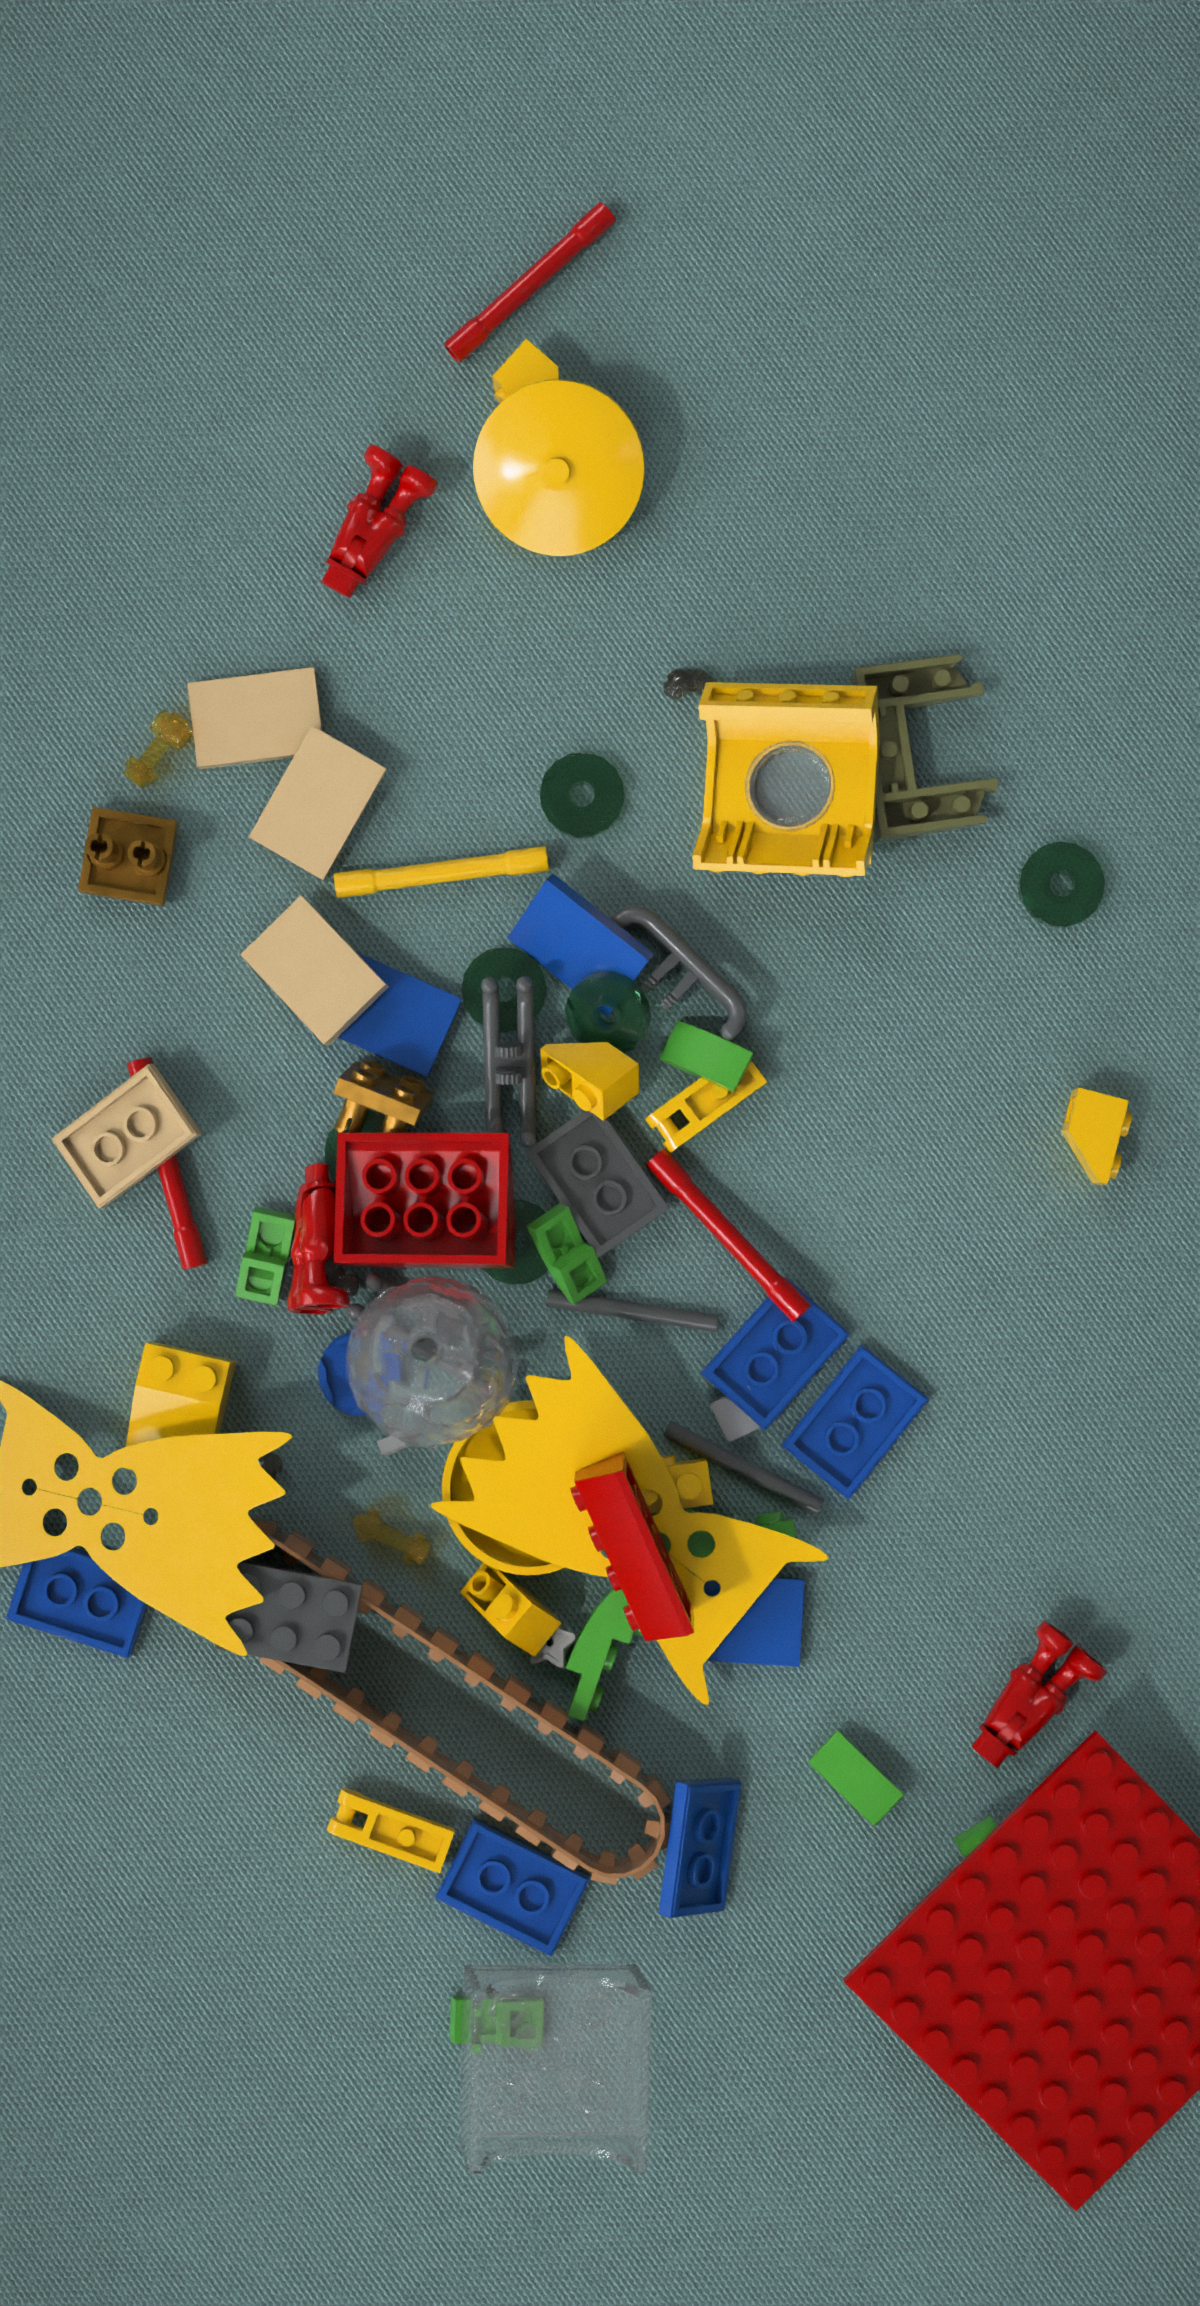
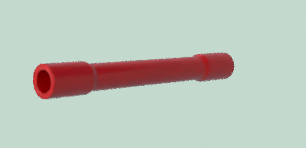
[443,202,616,363]
[127,1057,208,1270]
[646,1148,812,1323]

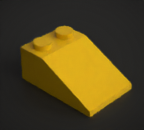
[122,1342,237,1470]

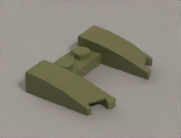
[851,654,999,842]

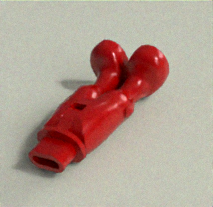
[321,444,438,599]
[288,1163,350,1315]
[971,1620,1108,1768]

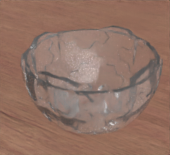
[345,1276,519,1449]

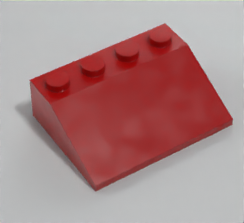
[334,1133,516,1268]

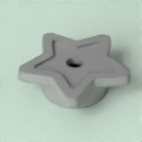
[530,1613,578,1669]

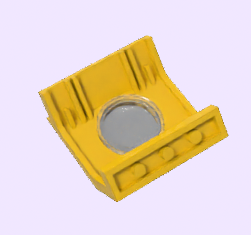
[692,682,880,877]

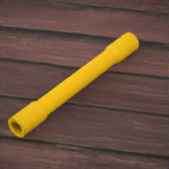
[334,846,549,898]

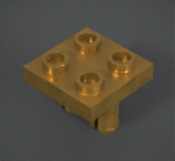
[78,807,179,907]
[333,1060,435,1133]

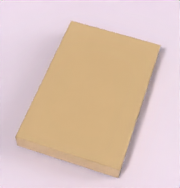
[187,667,323,770]
[249,725,387,880]
[240,895,389,1047]
[52,1064,202,1209]

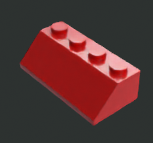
[570,1451,695,1641]

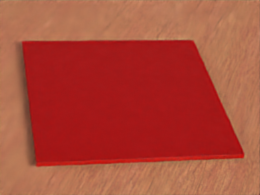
[843,1730,1200,2211]

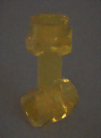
[123,710,193,789]
[352,1508,432,1566]

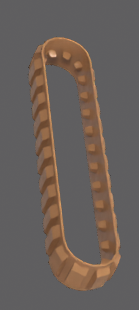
[251,1516,672,1885]

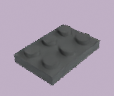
[525,1111,669,1258]
[215,1561,363,1673]

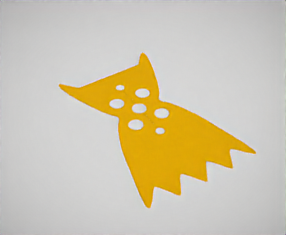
[431,1336,829,1706]
[0,1380,293,1656]

